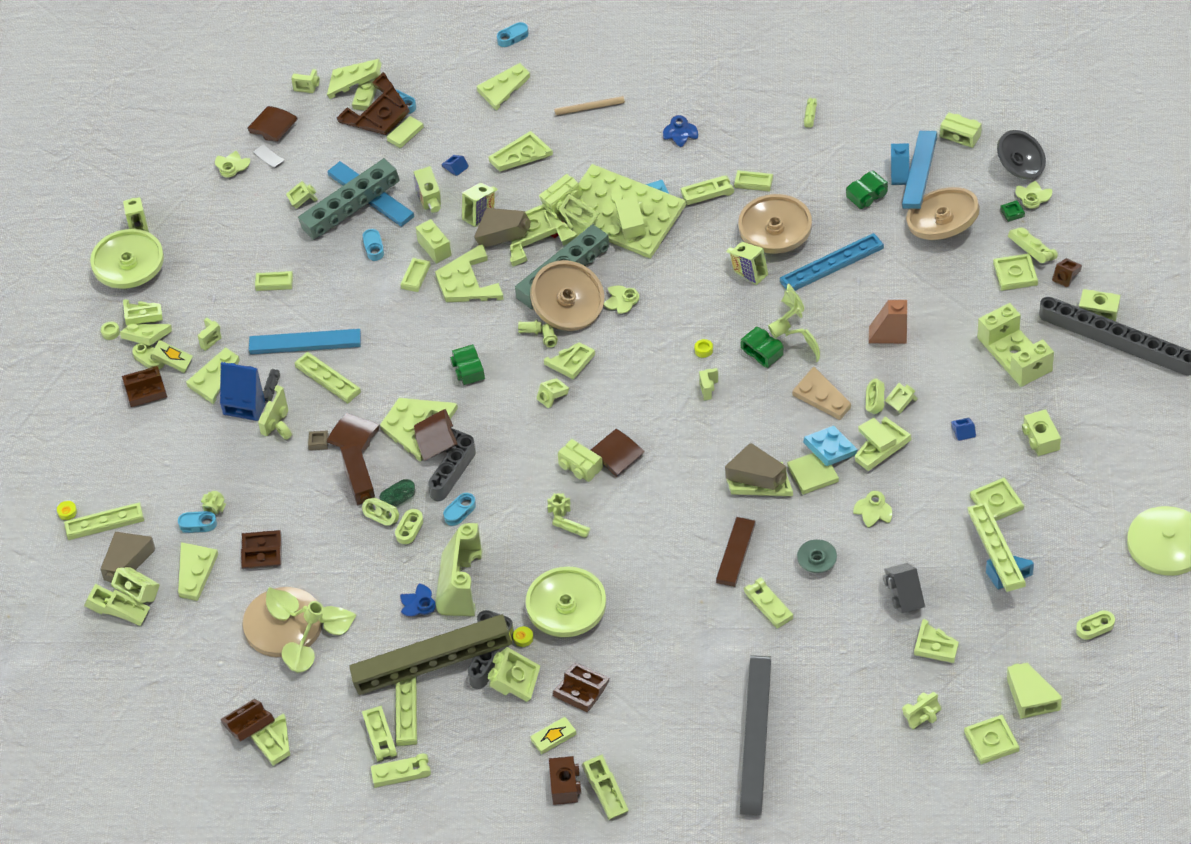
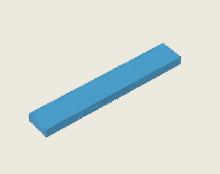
[902,131,938,209]
[327,161,414,227]
[780,233,884,291]
[249,329,361,355]

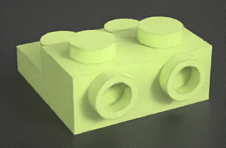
[488,647,540,702]

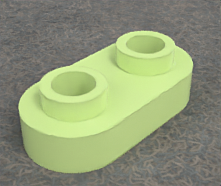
[132,343,165,369]
[866,378,885,414]
[362,498,399,525]
[395,509,423,544]
[1076,610,1115,639]

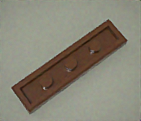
[716,517,756,587]

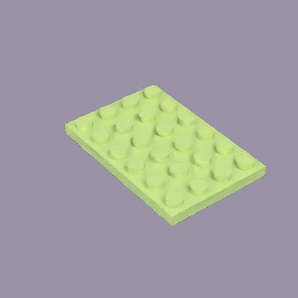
[557,164,686,259]

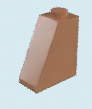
[869,300,907,344]

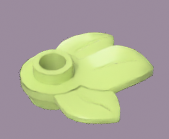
[215,151,250,177]
[1015,181,1052,209]
[603,285,640,314]
[853,491,892,528]

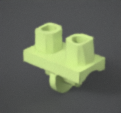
[902,692,942,729]

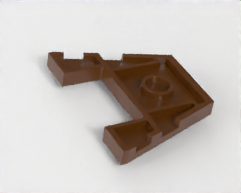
[337,72,410,135]

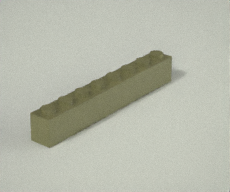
[349,614,513,695]

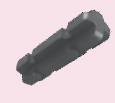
[263,369,280,402]

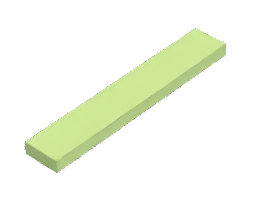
[967,502,1026,592]

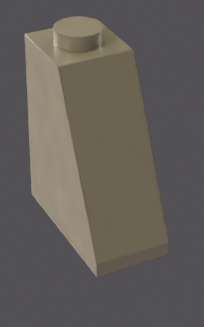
[474,208,531,248]
[725,442,787,490]
[100,531,155,583]

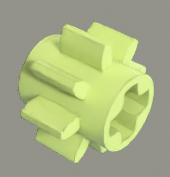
[201,491,226,514]
[547,493,571,517]

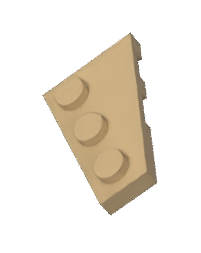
[792,366,851,420]

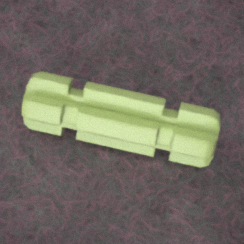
[804,98,817,128]
[552,515,590,537]

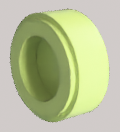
[101,322,120,340]
[275,421,292,440]

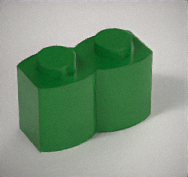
[846,170,888,209]
[740,326,784,368]
[450,344,485,385]

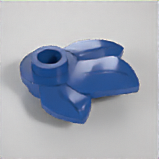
[663,115,698,147]
[400,583,436,617]

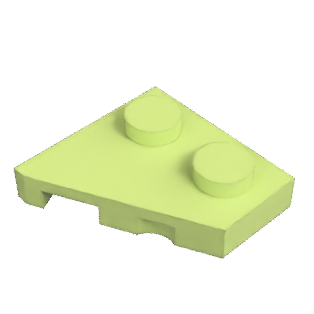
[559,194,600,236]
[123,299,163,325]
[120,324,172,345]
[544,342,595,380]
[258,385,289,436]
[914,619,959,663]
[251,714,290,766]

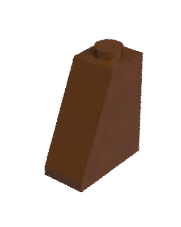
[340,442,375,505]

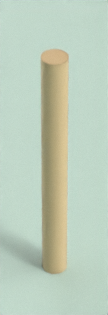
[554,96,625,115]

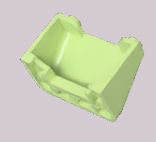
[435,523,482,616]

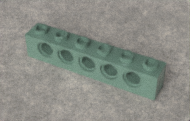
[298,158,400,240]
[515,224,609,310]

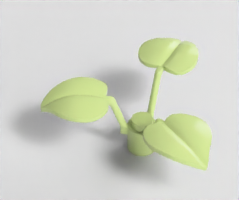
[768,283,820,362]
[266,587,356,672]

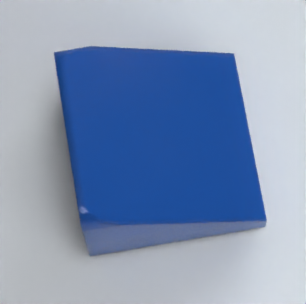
[441,155,469,176]
[951,417,976,441]

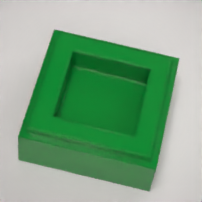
[1000,200,1025,222]

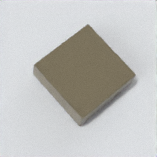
[308,430,329,451]

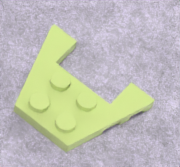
[510,204,577,267]
[435,244,504,302]
[380,398,458,461]

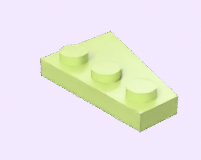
[855,417,912,471]

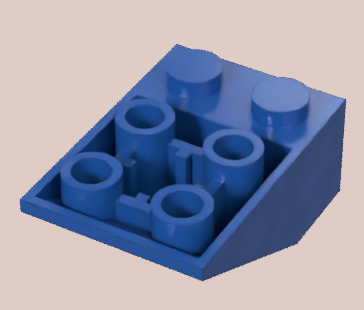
[220,362,266,421]

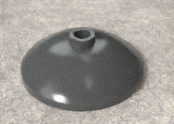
[997,130,1046,180]

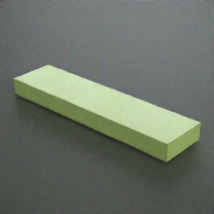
[294,352,361,404]
[64,502,144,540]
[396,676,417,746]

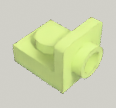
[291,69,320,93]
[286,181,318,209]
[197,318,222,351]
[699,368,718,401]
[536,378,569,408]
[884,383,918,413]

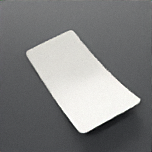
[254,144,285,167]

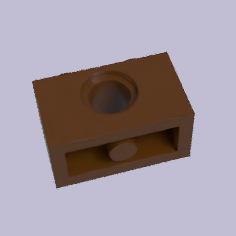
[549,756,581,805]

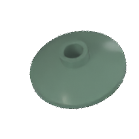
[797,539,837,573]

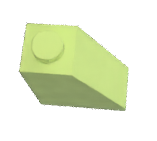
[1007,663,1062,719]

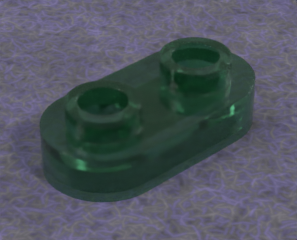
[379,479,416,507]

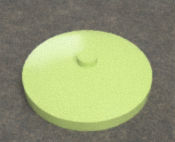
[90,229,164,289]
[1127,506,1191,576]
[526,567,606,637]

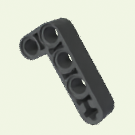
[428,428,476,501]
[468,610,514,689]

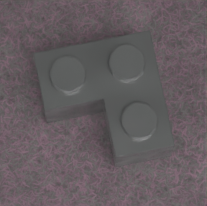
[883,563,925,613]

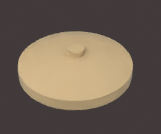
[906,187,980,240]
[738,194,812,254]
[530,260,604,331]
[243,587,323,657]

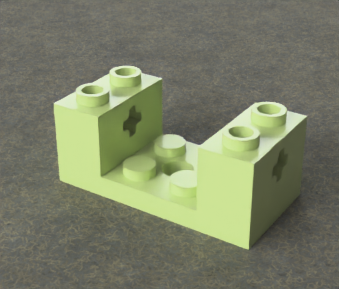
[977,303,1054,387]

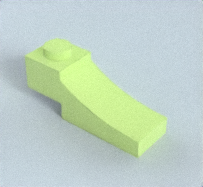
[84,584,150,626]
[582,755,629,820]

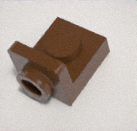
[1052,258,1082,287]

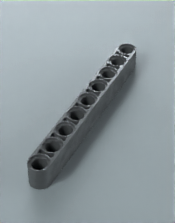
[1039,297,1191,376]
[740,655,771,815]

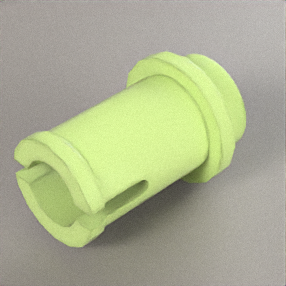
[518,320,542,335]
[541,324,558,348]

